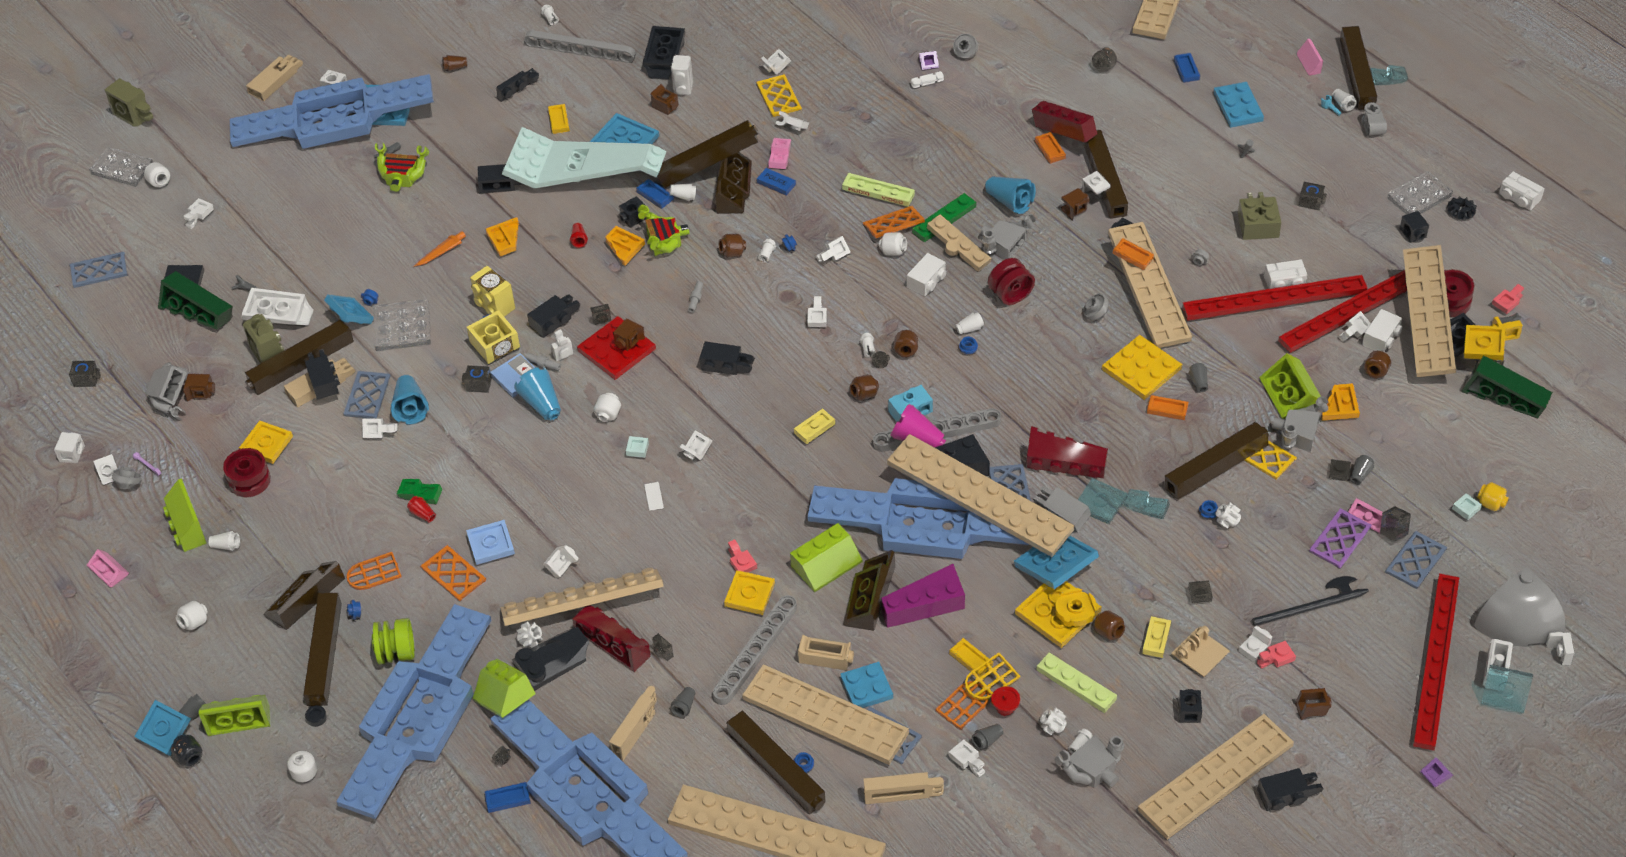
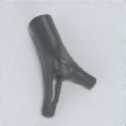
[1238,139,1255,158]
[374,142,401,158]
[231,275,257,291]
[1499,313,1521,323]

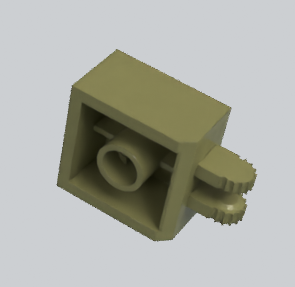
[104,78,153,127]
[1238,192,1281,240]
[243,314,284,364]

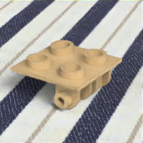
[1171,626,1230,677]

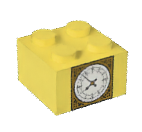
[470,266,515,317]
[467,310,520,364]

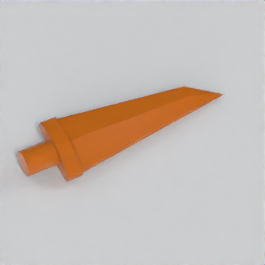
[413,231,466,267]

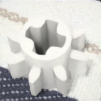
[1216,502,1241,528]
[517,622,542,648]
[1040,707,1066,735]

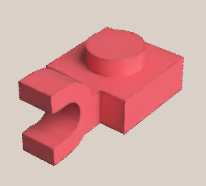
[1492,284,1524,314]
[728,539,757,573]
[1257,641,1296,669]

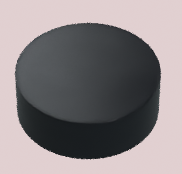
[305,705,327,727]

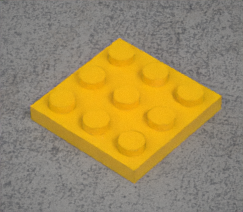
[1102,334,1182,400]
[1015,581,1102,648]

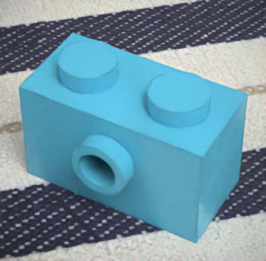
[888,385,933,422]

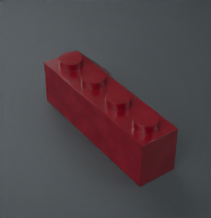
[1031,101,1097,143]
[1027,426,1108,479]
[572,605,651,672]

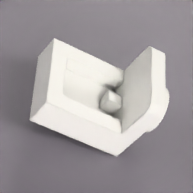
[761,49,791,75]
[680,430,712,460]
[543,545,579,578]

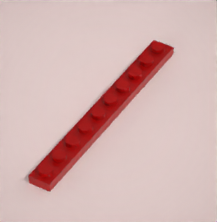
[1278,270,1407,353]
[1182,275,1368,321]
[1413,573,1460,751]

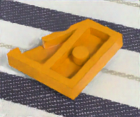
[485,217,519,256]
[605,226,645,266]
[1322,383,1360,421]

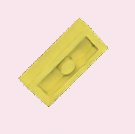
[794,408,835,444]
[1142,616,1171,658]

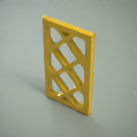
[756,74,802,117]
[1244,440,1297,480]

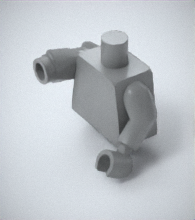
[981,214,1036,260]
[146,362,190,420]
[1272,396,1328,452]
[1054,735,1125,787]

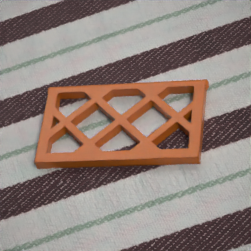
[863,206,925,238]
[420,545,486,601]

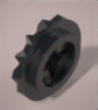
[1447,196,1477,220]

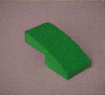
[397,479,442,504]

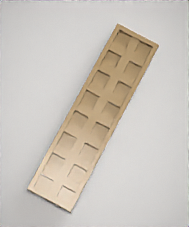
[1132,0,1180,39]
[1108,222,1192,348]
[1403,245,1456,377]
[500,568,664,626]
[742,664,909,765]
[1138,714,1294,840]

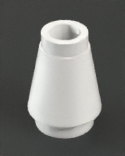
[1332,89,1356,111]
[669,184,696,201]
[955,312,984,335]
[209,531,240,551]

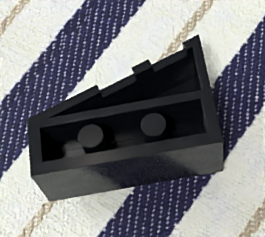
[935,434,990,476]

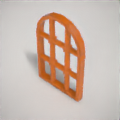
[347,552,402,590]
[936,681,990,730]

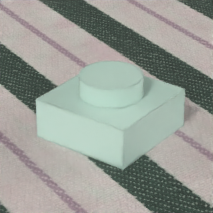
[626,436,649,458]
[1452,494,1482,520]

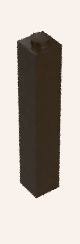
[1340,26,1378,110]
[657,120,759,188]
[1083,130,1128,219]
[245,319,354,395]
[1165,421,1269,500]
[303,593,342,706]
[726,710,826,815]

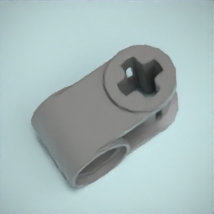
[1362,103,1387,136]

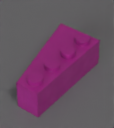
[881,564,965,628]

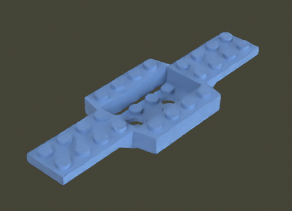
[230,74,434,149]
[808,478,1049,559]
[336,604,492,819]
[490,699,688,857]

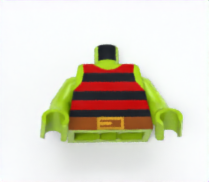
[375,143,429,192]
[638,205,690,256]

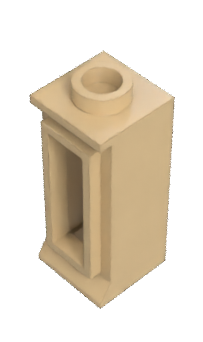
[798,635,854,671]

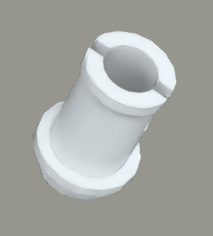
[541,5,559,25]
[758,239,776,262]
[860,333,876,358]
[1068,729,1093,754]

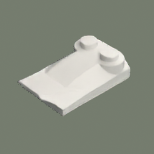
[242,288,314,325]

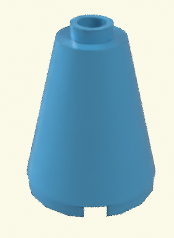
[985,176,1036,214]
[514,367,561,420]
[391,375,429,424]

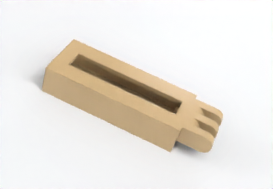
[246,55,303,101]
[284,358,355,408]
[609,686,657,761]
[863,772,944,804]

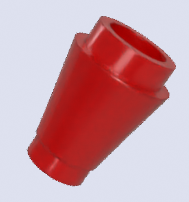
[570,223,588,248]
[407,496,436,523]

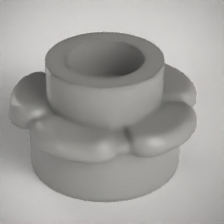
[1191,249,1209,266]

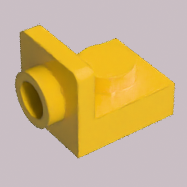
[1490,316,1523,341]

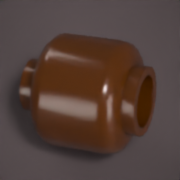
[718,233,746,257]
[894,330,918,358]
[1364,350,1391,379]
[850,374,879,401]
[1094,610,1125,641]

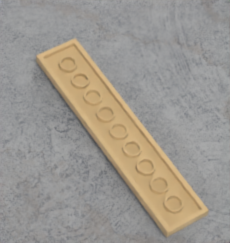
[887,434,1074,557]
[668,784,886,857]

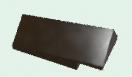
[715,152,752,214]
[843,550,895,631]
[263,561,345,630]

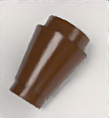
[442,55,467,72]

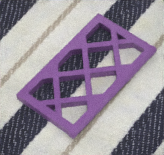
[1309,508,1372,568]

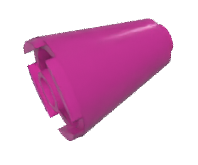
[890,404,946,448]

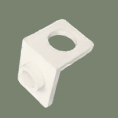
[1082,171,1110,195]
[93,454,118,485]

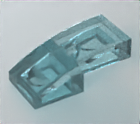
[1370,65,1408,85]
[1124,489,1170,519]

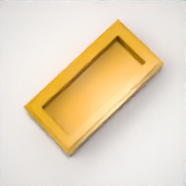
[548,104,570,134]
[949,638,993,677]

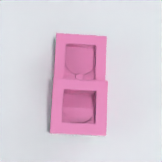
[769,138,791,169]

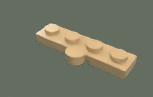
[927,215,991,272]

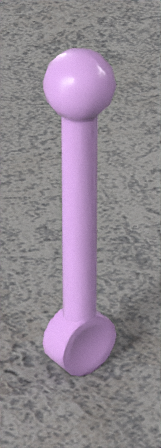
[133,452,161,476]

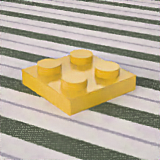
[1464,325,1506,360]
[239,420,293,464]
[724,570,775,615]

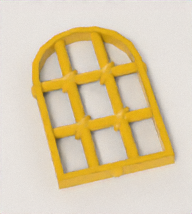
[965,653,1020,700]

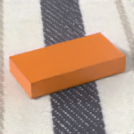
[1035,132,1066,164]
[1112,238,1154,270]
[1147,395,1189,420]

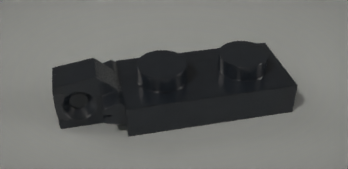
[496,68,539,102]

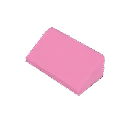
[1297,39,1323,76]
[1348,498,1393,534]
[87,549,129,588]

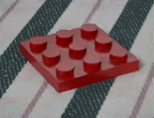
[577,316,656,380]

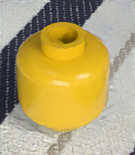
[1477,482,1509,511]

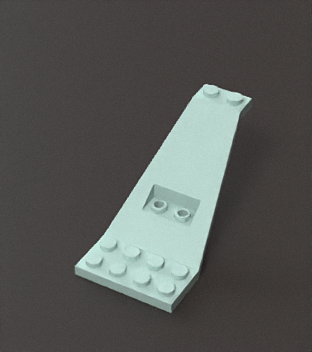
[502,127,666,189]

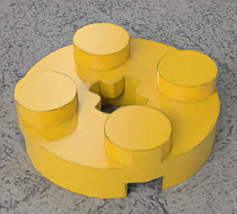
[1055,588,1097,627]

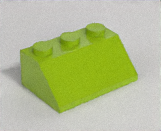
[1259,353,1321,420]
[163,478,207,552]
[790,523,863,592]
[473,659,536,718]
[199,695,270,736]

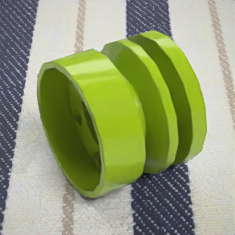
[372,618,415,665]

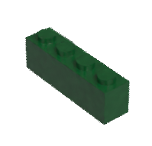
[158,271,233,330]
[1461,355,1553,419]

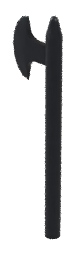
[1252,576,1369,626]

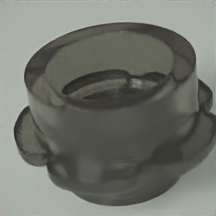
[871,351,890,368]
[492,746,511,765]

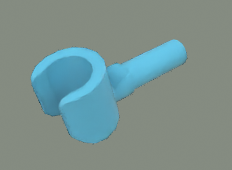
[1321,95,1342,116]

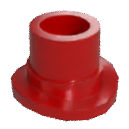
[991,686,1020,716]

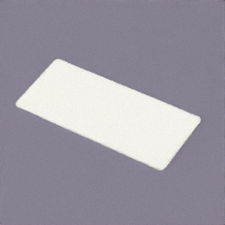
[645,482,664,511]

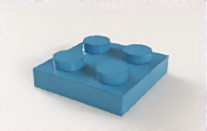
[324,294,374,324]
[840,662,893,708]
[134,700,191,756]

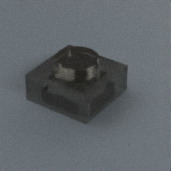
[590,304,612,325]
[1329,459,1351,482]
[1188,580,1213,603]
[652,633,674,661]

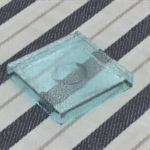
[1078,478,1127,524]
[1481,665,1533,713]

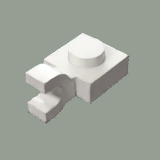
[776,111,809,131]
[183,199,214,229]
[816,236,850,262]
[808,296,827,327]
[1338,311,1371,342]
[551,329,573,361]
[362,418,398,438]
[949,740,985,777]

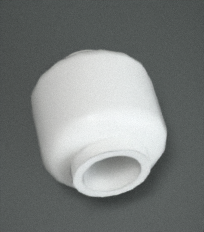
[144,162,170,188]
[879,232,907,256]
[594,393,621,422]
[176,601,207,630]
[287,751,317,782]

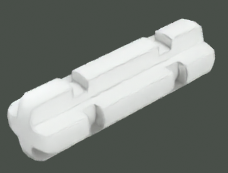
[911,71,944,88]

